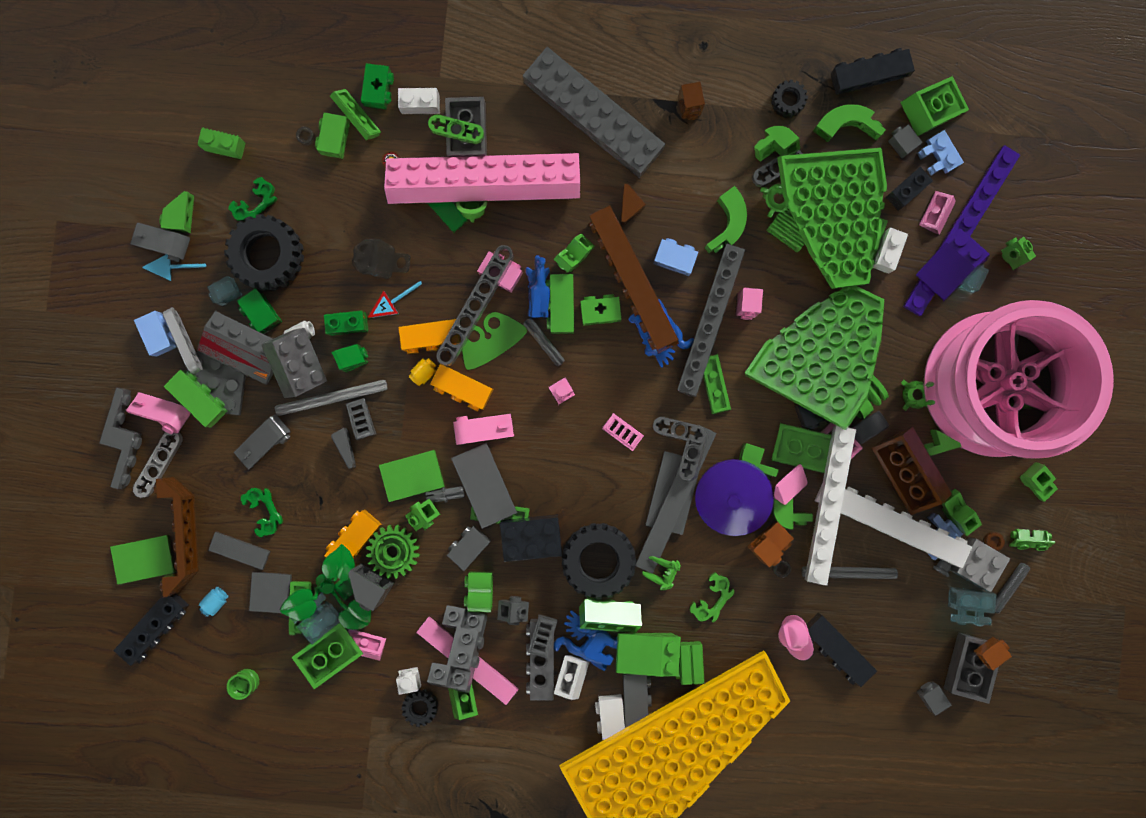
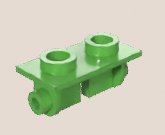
[1009,529,1055,551]

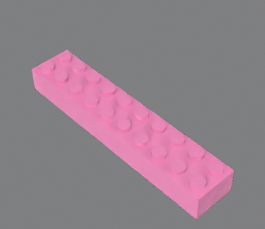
[384,153,580,204]

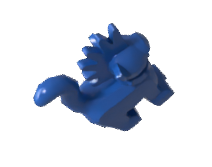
[526,255,550,317]
[628,299,694,368]
[554,610,617,671]

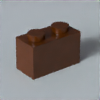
[678,82,705,120]

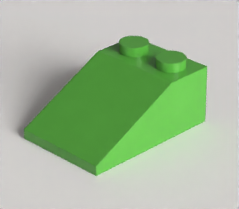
[900,76,969,136]
[292,623,363,689]
[616,633,681,677]

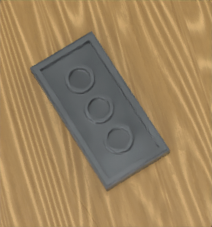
[451,443,517,529]
[645,451,699,535]

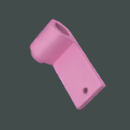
[126,392,191,434]
[453,414,514,445]

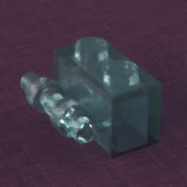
[948,587,996,627]
[290,593,340,645]

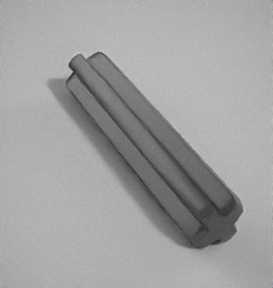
[523,318,565,367]
[990,563,1030,614]

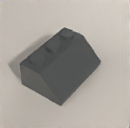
[348,563,395,611]

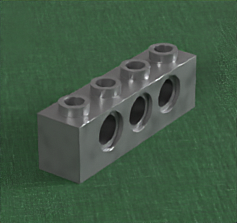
[526,619,554,700]

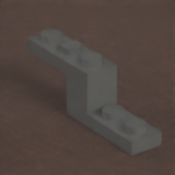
[100,388,142,489]

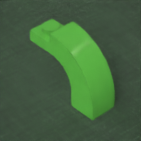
[813,104,886,142]
[705,186,747,253]

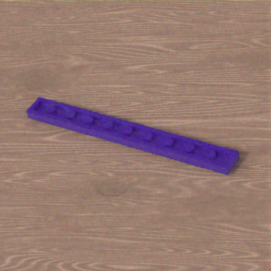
[903,145,1020,316]

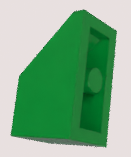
[332,344,369,372]

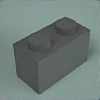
[447,525,491,571]

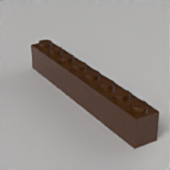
[588,205,679,354]

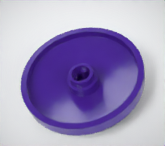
[695,460,773,536]

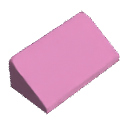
[919,191,956,235]
[774,464,808,505]
[348,629,386,661]

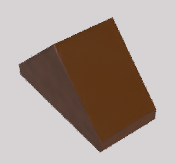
[621,183,646,226]

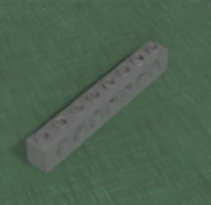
[678,244,745,398]

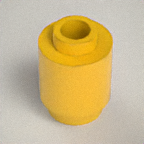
[409,358,437,386]

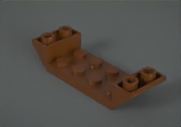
[154,477,199,597]

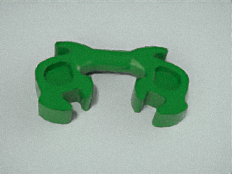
[228,177,277,222]
[241,488,283,537]

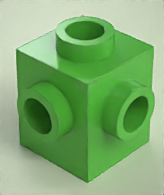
[1001,237,1036,270]
[405,499,440,531]

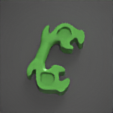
[690,572,734,622]

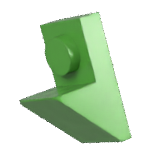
[923,430,961,456]

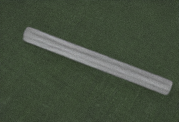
[275,380,387,416]

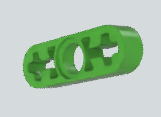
[428,115,484,144]

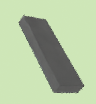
[208,532,271,570]

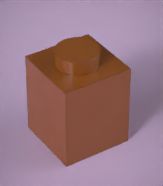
[974,637,1012,670]

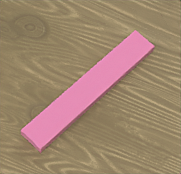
[416,617,519,705]

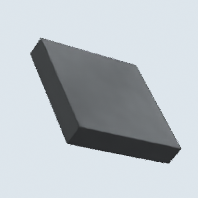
[249,572,292,613]

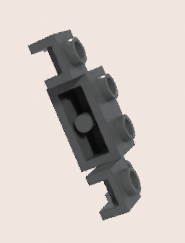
[427,605,488,693]

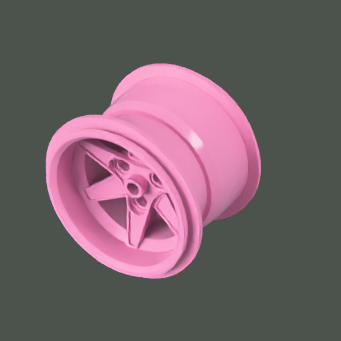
[924,300,1113,458]

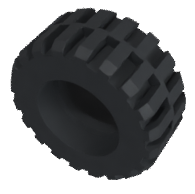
[224,214,304,291]
[562,523,636,599]

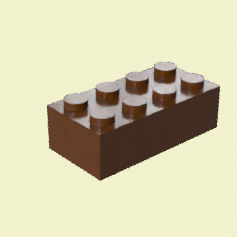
[872,427,952,515]

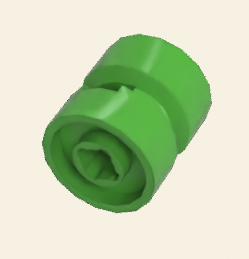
[227,669,259,700]

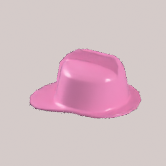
[778,615,814,660]

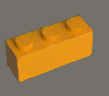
[399,319,461,354]
[430,364,494,411]
[324,510,382,559]

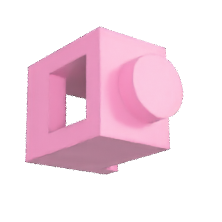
[549,378,575,404]

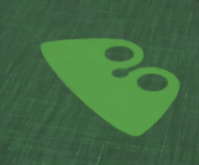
[462,312,527,370]

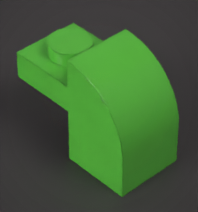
[754,126,800,162]
[554,233,595,272]
[739,443,778,479]
[1020,462,1058,502]
[942,489,982,536]
[771,497,813,529]

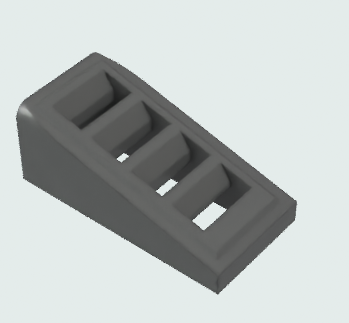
[346,398,376,440]
[331,428,356,469]
[528,614,557,658]

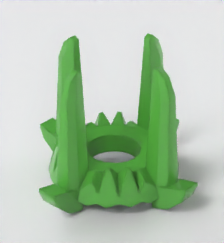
[760,184,789,218]
[901,380,935,411]
[642,556,681,590]

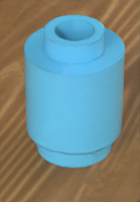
[199,587,228,616]

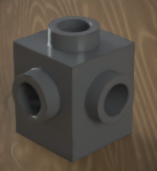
[497,596,529,625]

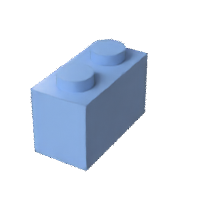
[653,238,698,276]
[134,311,177,357]

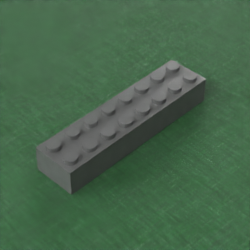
[523,47,665,179]

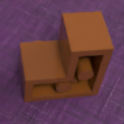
[747,520,794,568]

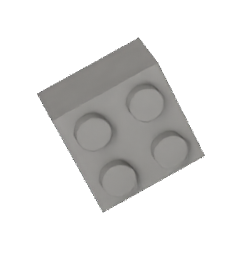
[950,537,1010,592]

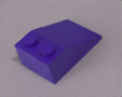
[916,228,990,301]

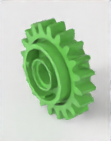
[366,525,420,578]

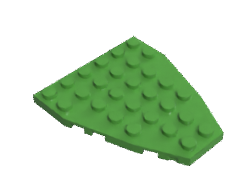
[777,148,887,289]
[745,286,884,430]

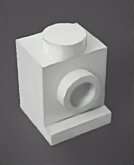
[396,667,421,695]

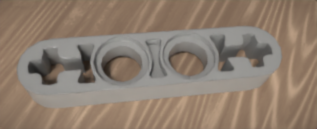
[163,307,203,375]
[133,432,183,498]

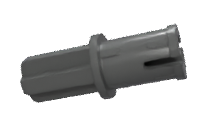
[426,486,465,503]

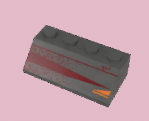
[197,311,274,385]

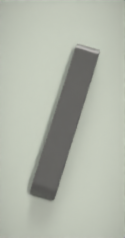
[437,245,514,366]

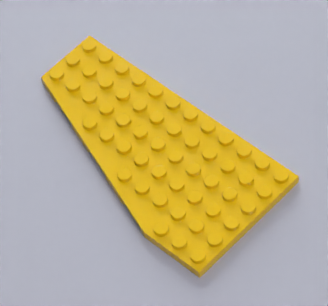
[559,650,790,818]

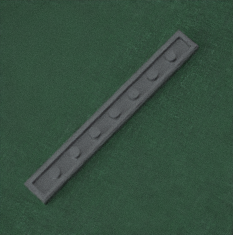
[635,425,717,574]

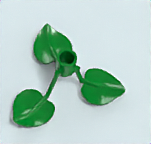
[280,544,371,630]

